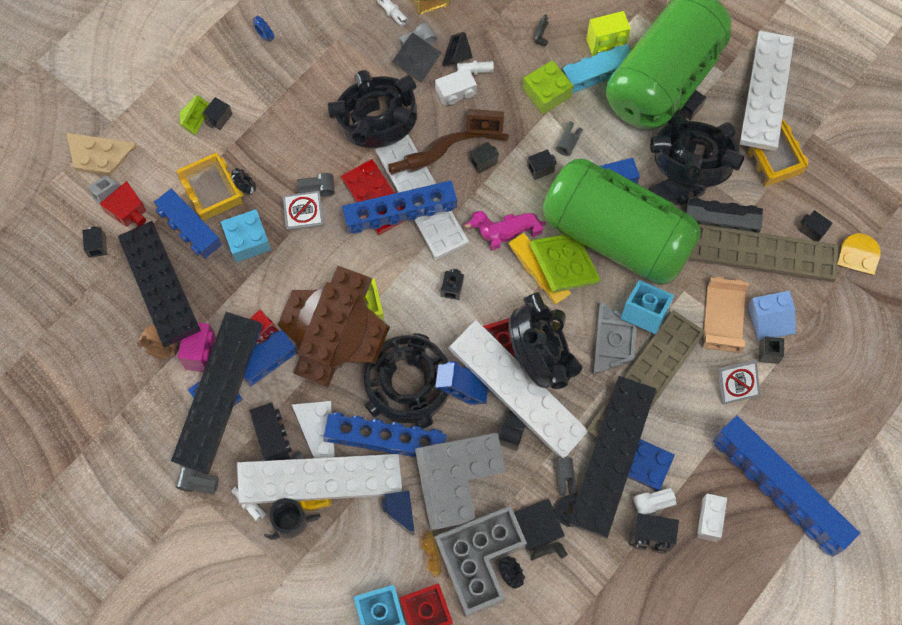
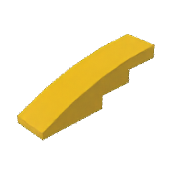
[508,233,571,305]

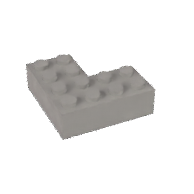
[415,433,505,529]
[435,506,527,618]

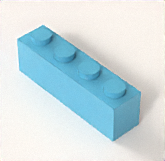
[562,44,631,93]

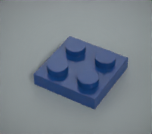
[628,439,675,491]

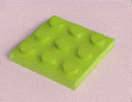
[530,235,601,293]

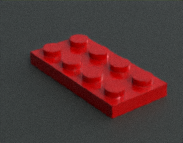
[341,159,406,236]

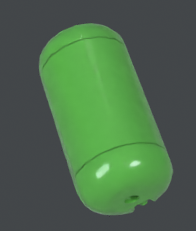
[606,0,732,130]
[543,159,700,285]

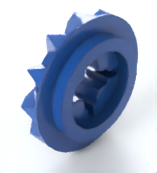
[253,15,274,42]

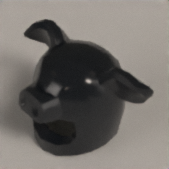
[264,498,321,540]

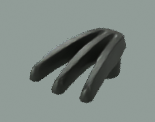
[535,15,549,47]
[531,543,568,561]

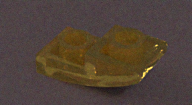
[422,532,441,578]

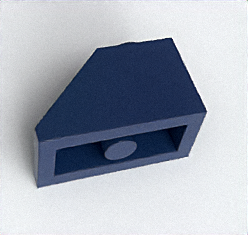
[382,491,415,535]

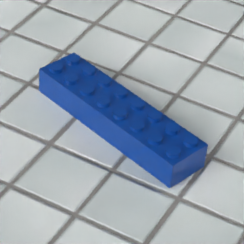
[713,415,860,557]

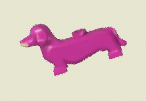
[463,211,546,251]

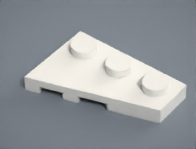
[292,401,335,458]

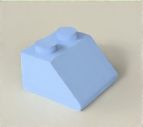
[747,291,796,341]

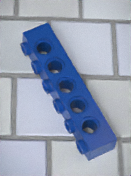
[342,180,457,234]
[324,412,447,458]

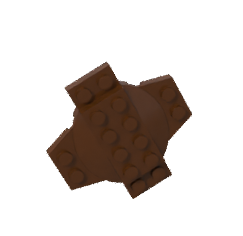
[278,266,390,387]

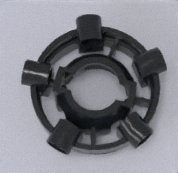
[328,70,417,149]
[650,112,745,188]
[509,292,582,389]
[364,333,449,428]

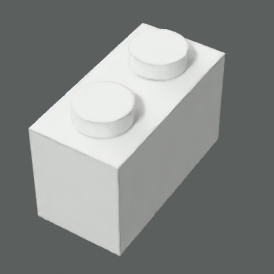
[435,68,477,106]
[697,494,727,542]

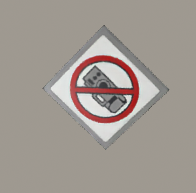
[283,191,324,230]
[718,360,760,405]

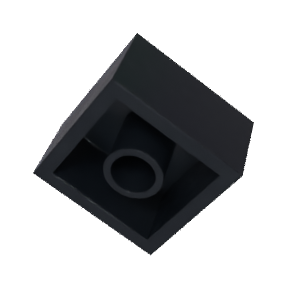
[629,513,679,554]

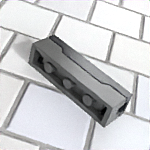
[685,198,763,233]

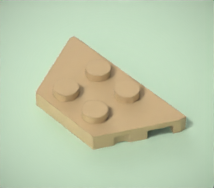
[66,133,137,176]

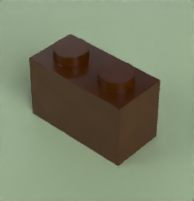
[466,109,504,135]

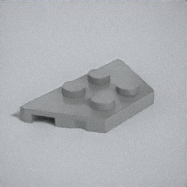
[593,302,637,374]

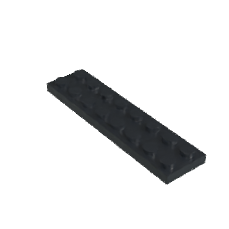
[118,221,201,348]
[171,312,263,475]
[568,376,656,539]

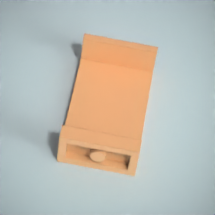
[702,276,749,353]

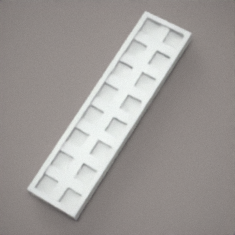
[739,31,794,151]
[374,135,469,260]
[448,320,588,459]
[237,454,402,505]

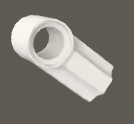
[633,488,676,515]

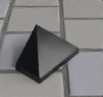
[442,32,473,67]

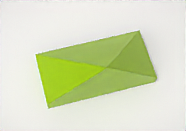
[179,95,209,135]

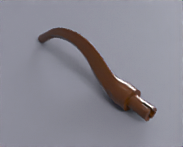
[388,131,509,175]

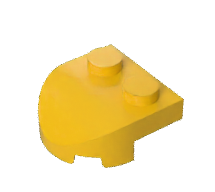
[837,233,881,275]

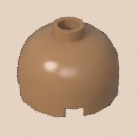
[137,324,179,359]

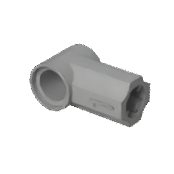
[399,22,437,47]

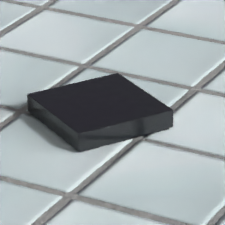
[392,32,441,83]
[514,498,565,552]

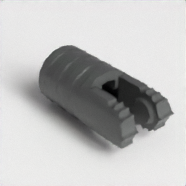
[556,121,583,156]
[555,458,577,496]

